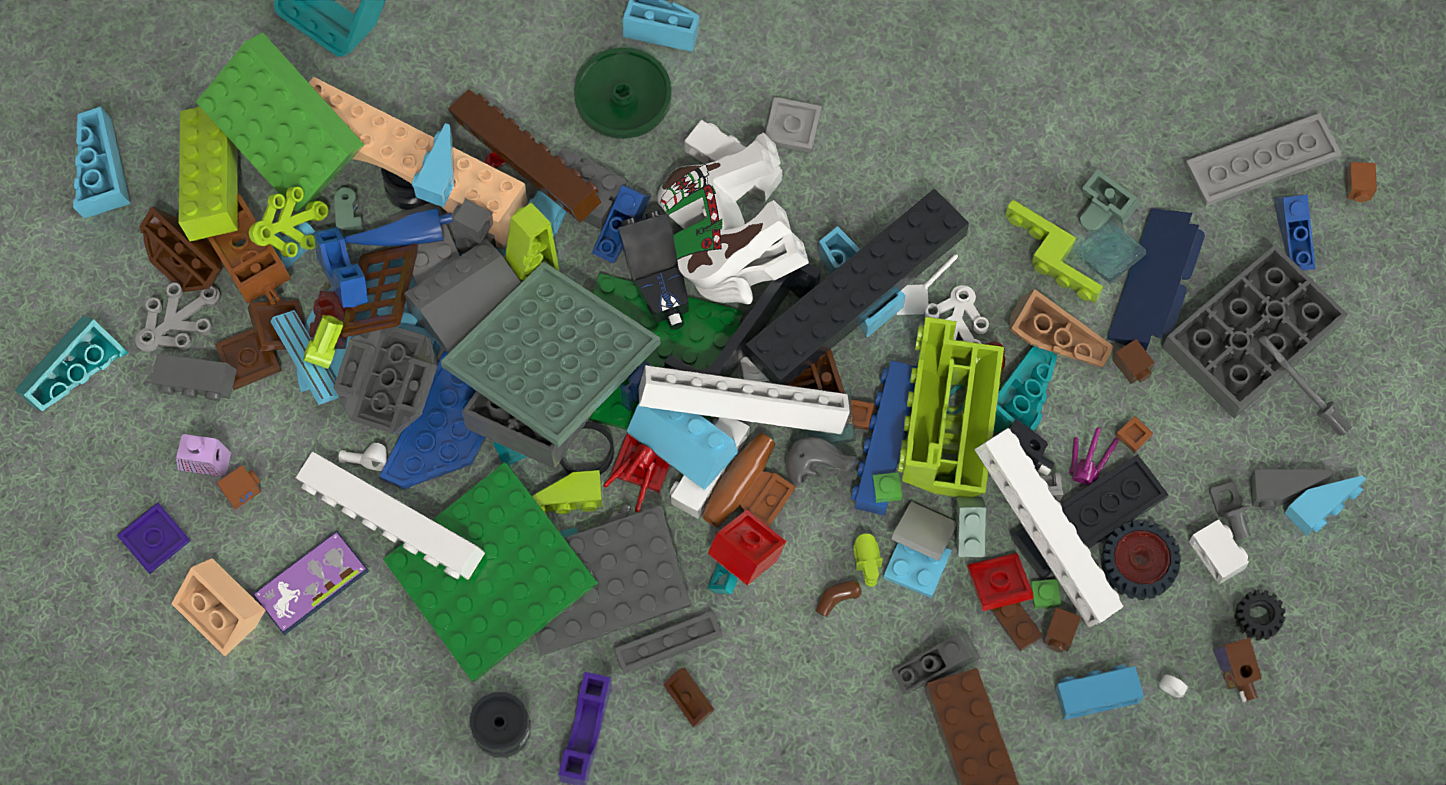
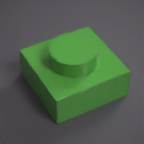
[872,472,902,503]
[1031,579,1061,609]

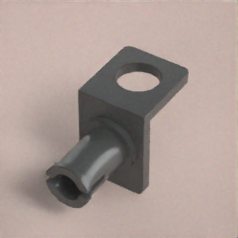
[1210,482,1252,540]

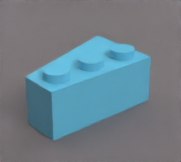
[623,0,699,52]

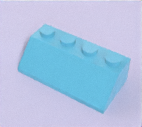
[627,403,738,491]

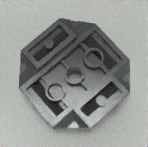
[333,327,438,435]

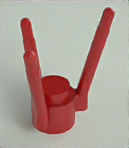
[603,444,657,512]

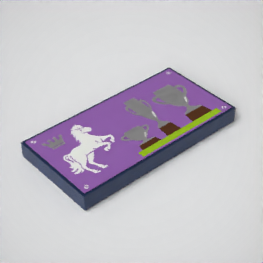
[252,531,369,636]

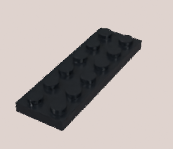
[1011,454,1169,580]

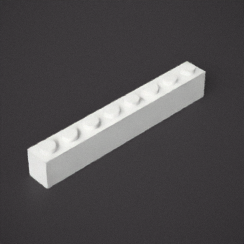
[639,366,850,434]
[975,428,1123,627]
[296,452,485,580]

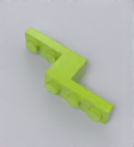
[1005,200,1103,303]

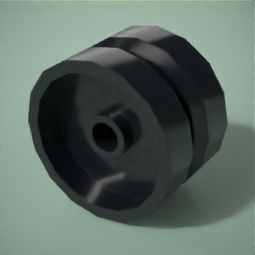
[381,168,430,210]
[469,692,531,758]

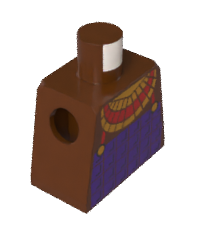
[1213,637,1262,702]

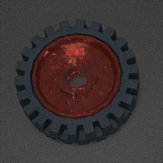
[1101,520,1181,600]

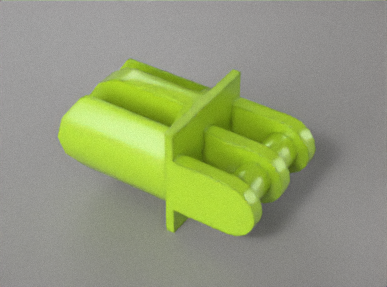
[853,533,883,587]

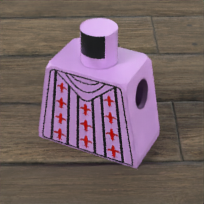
[176,434,231,477]

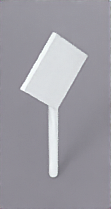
[897,254,958,315]

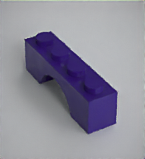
[558,672,612,785]

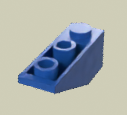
[592,185,651,264]
[1275,194,1316,271]

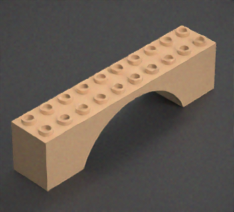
[309,77,528,250]

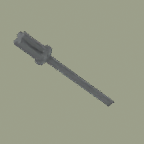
[1258,335,1352,436]

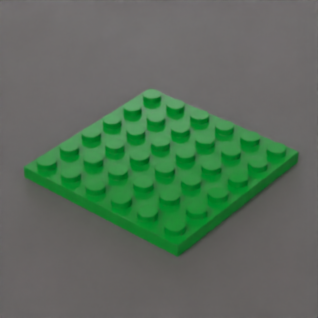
[588,273,743,430]
[383,462,598,682]

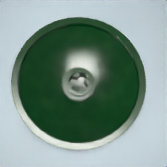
[574,48,672,139]

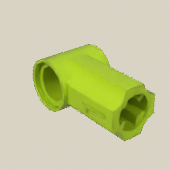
[303,315,343,369]

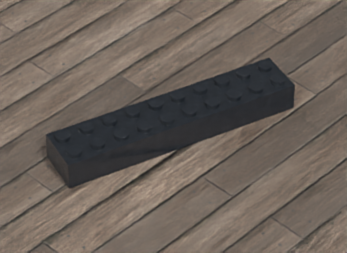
[746,189,969,386]

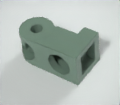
[334,187,364,237]

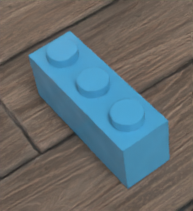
[1055,665,1144,720]

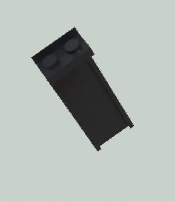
[664,264,821,377]

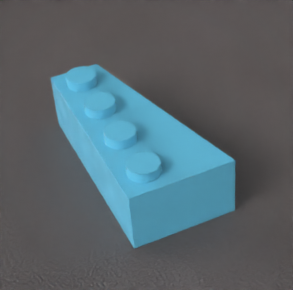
[73,107,131,218]
[818,226,906,338]

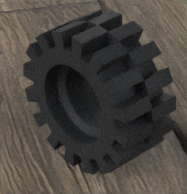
[1234,590,1286,641]

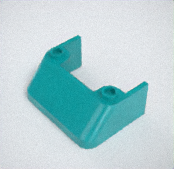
[274,0,386,57]

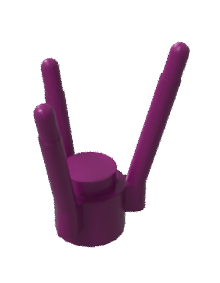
[1069,427,1119,485]

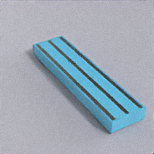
[271,310,340,405]

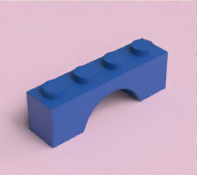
[313,227,368,308]

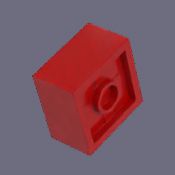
[707,510,787,586]

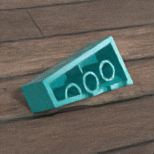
[14,316,128,411]

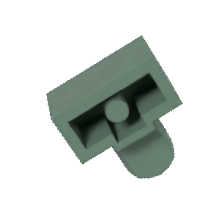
[1080,169,1139,234]

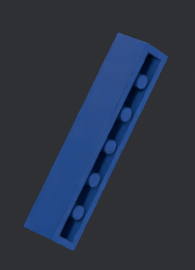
[851,360,917,516]

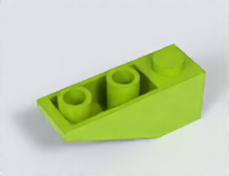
[533,470,603,514]

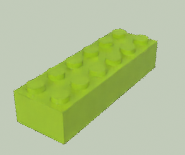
[179,107,238,241]

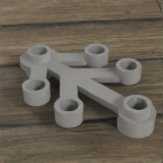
[135,283,221,352]

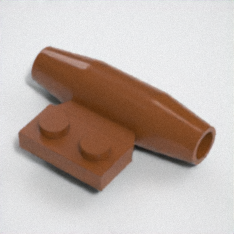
[701,433,796,527]

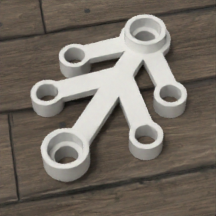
[924,285,989,344]

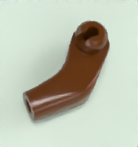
[815,580,862,617]

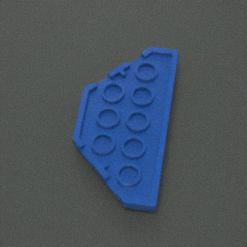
[379,351,486,489]

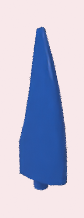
[344,209,453,246]

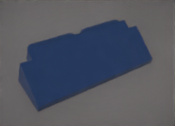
[1107,208,1205,351]

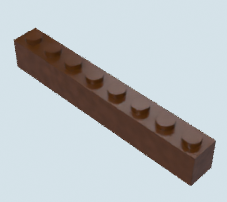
[448,89,602,223]

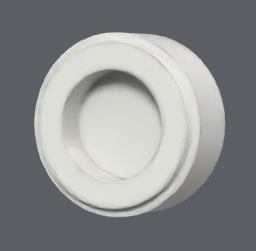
[1159,675,1188,698]

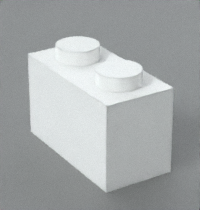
[1189,520,1249,585]

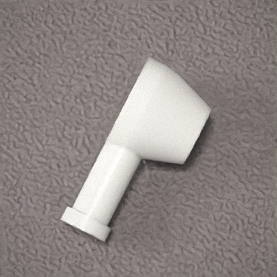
[339,443,387,471]

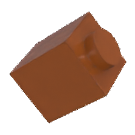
[1346,162,1377,202]
[217,465,261,510]

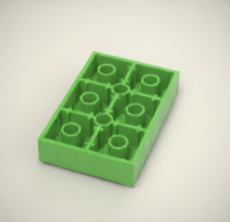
[196,32,364,213]

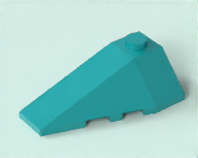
[993,346,1057,434]

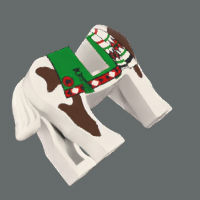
[657,133,809,304]

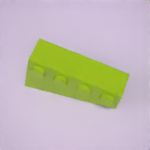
[505,203,559,283]

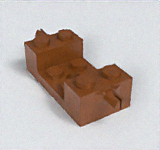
[207,194,291,305]

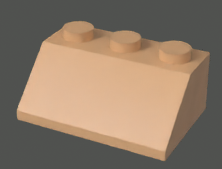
[172,558,265,656]

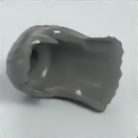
[786,436,859,485]

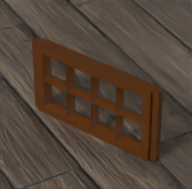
[342,243,418,337]

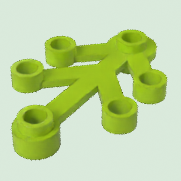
[249,187,328,257]

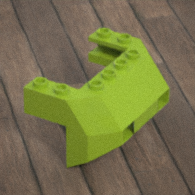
[898,317,1004,497]

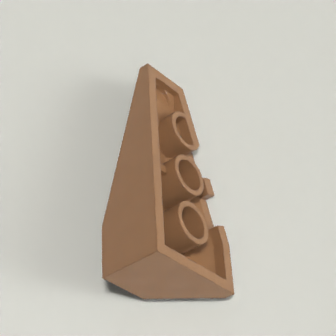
[1009,289,1114,368]

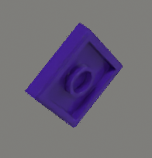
[117,503,191,574]

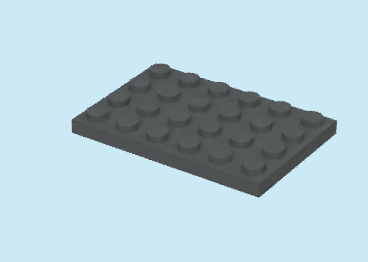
[535,506,692,655]

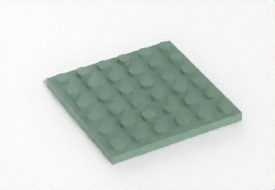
[441,262,661,447]

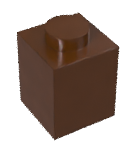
[1113,339,1155,384]
[1043,607,1081,652]

